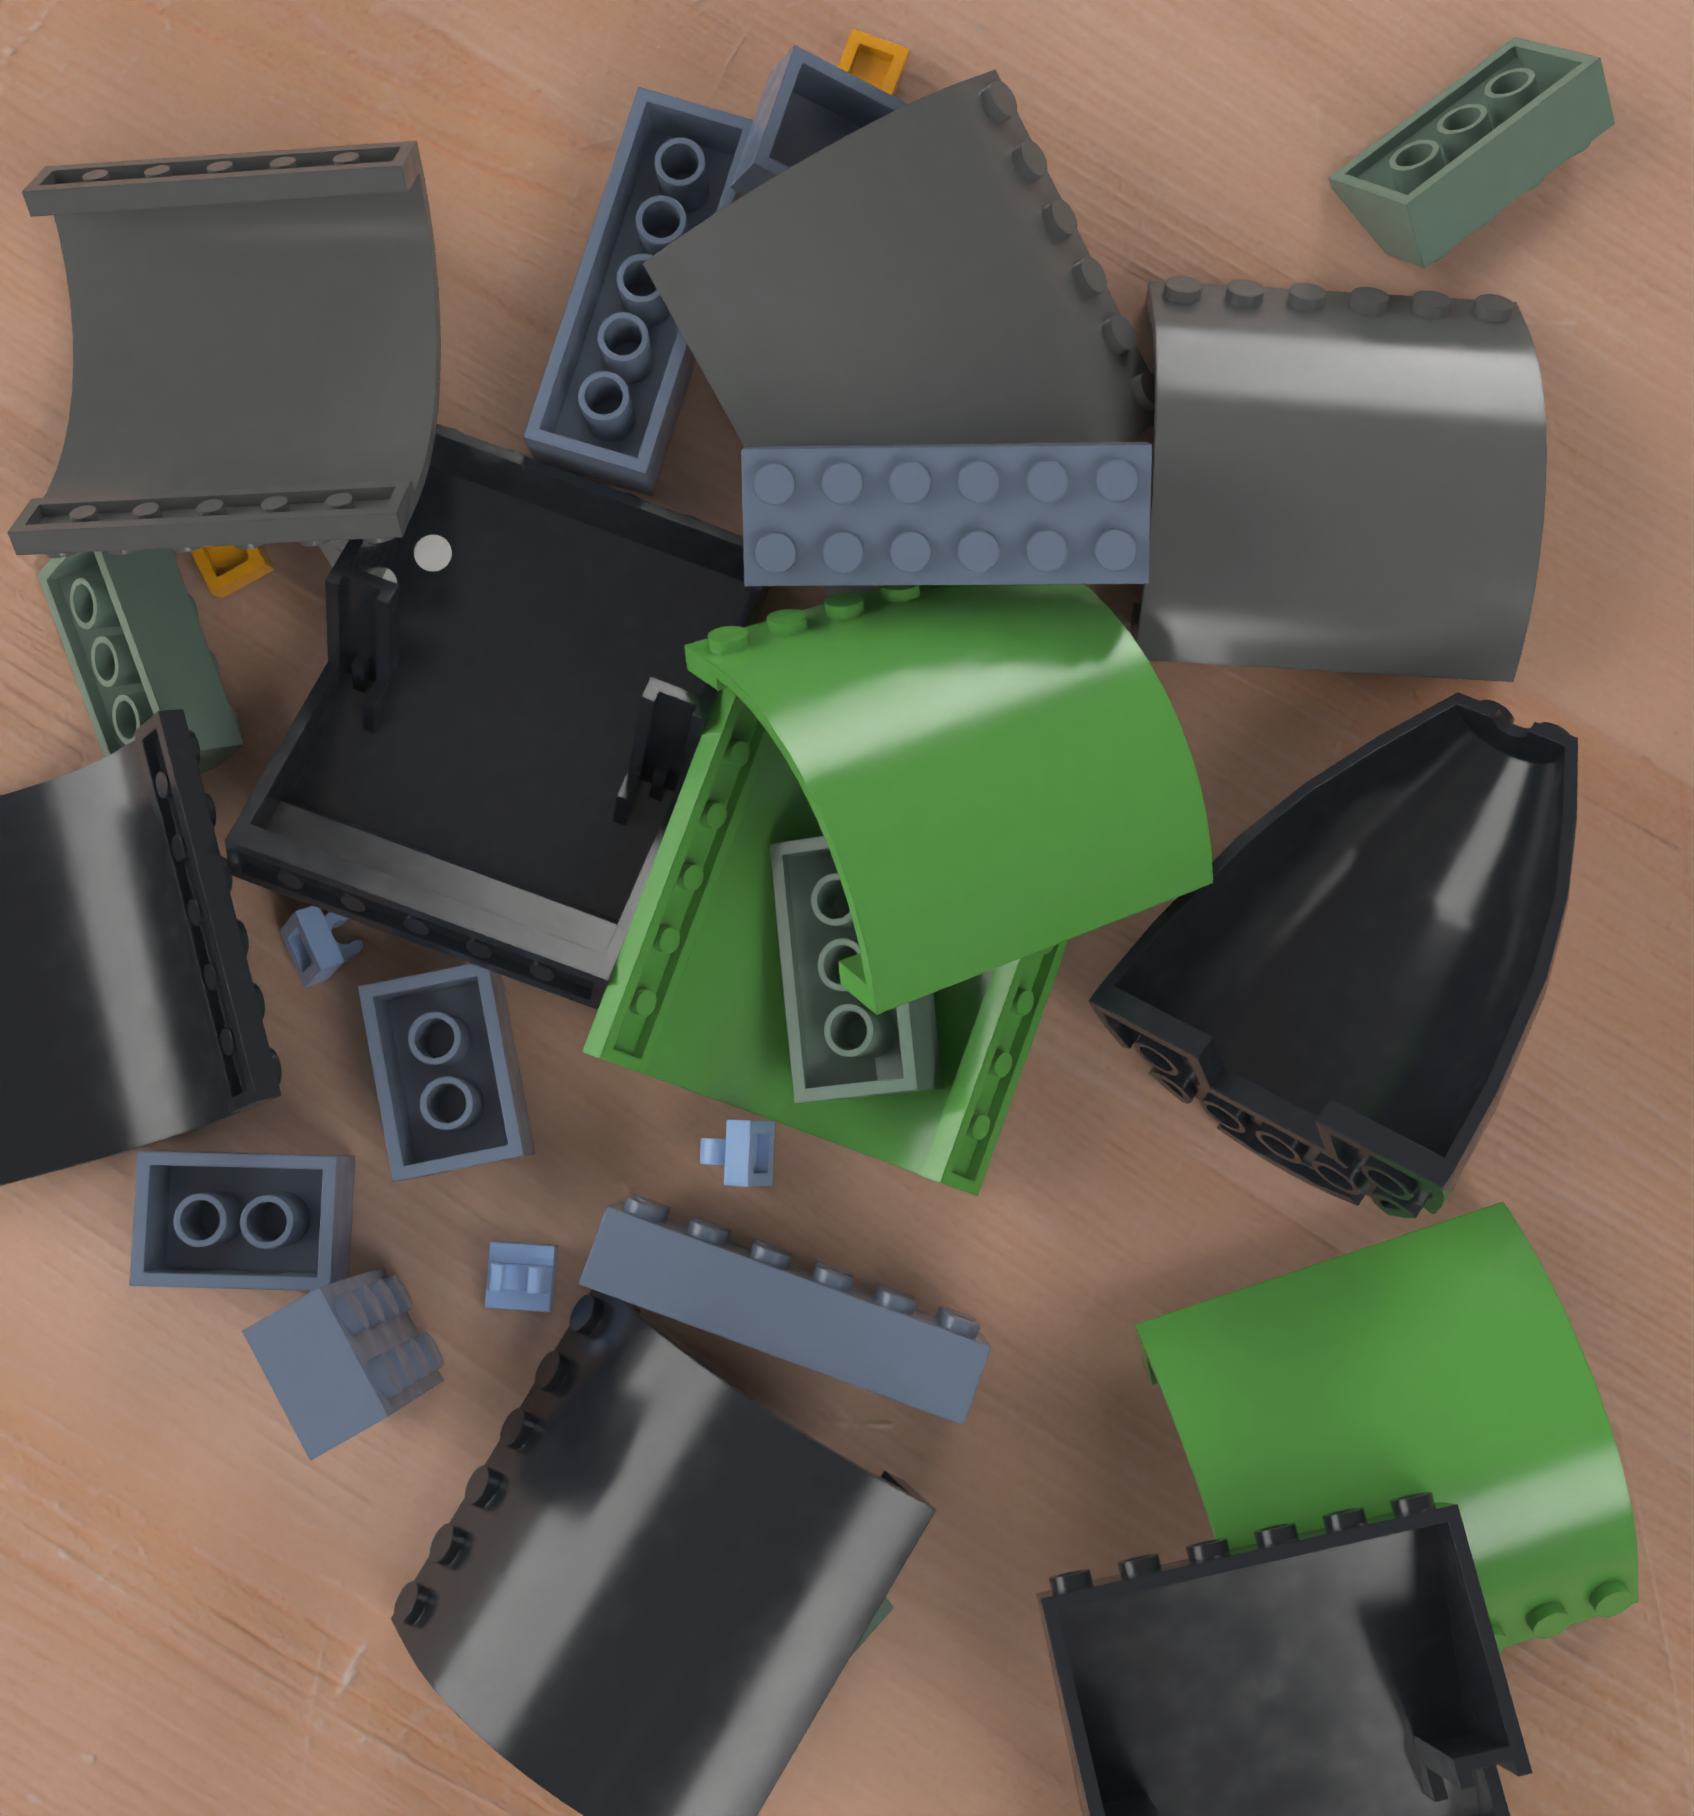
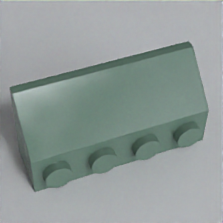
[1328,37,1615,268]
[37,548,244,774]
[769,836,944,1103]

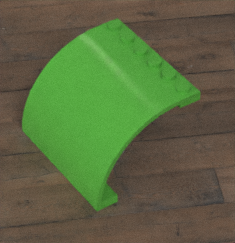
[684,584,1213,1015]
[582,688,1069,1196]
[1135,1201,1639,1654]

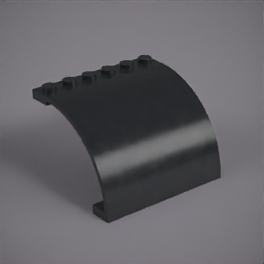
[0,709,282,1186]
[391,1289,936,1816]

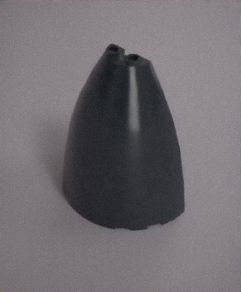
[1088,692,1578,1218]

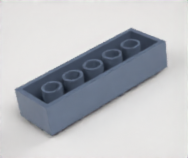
[523,87,754,497]
[741,442,1152,586]
[578,1195,991,1426]

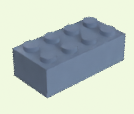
[242,1267,444,1461]

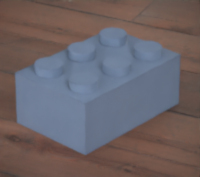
[358,964,535,1182]
[129,1150,355,1291]

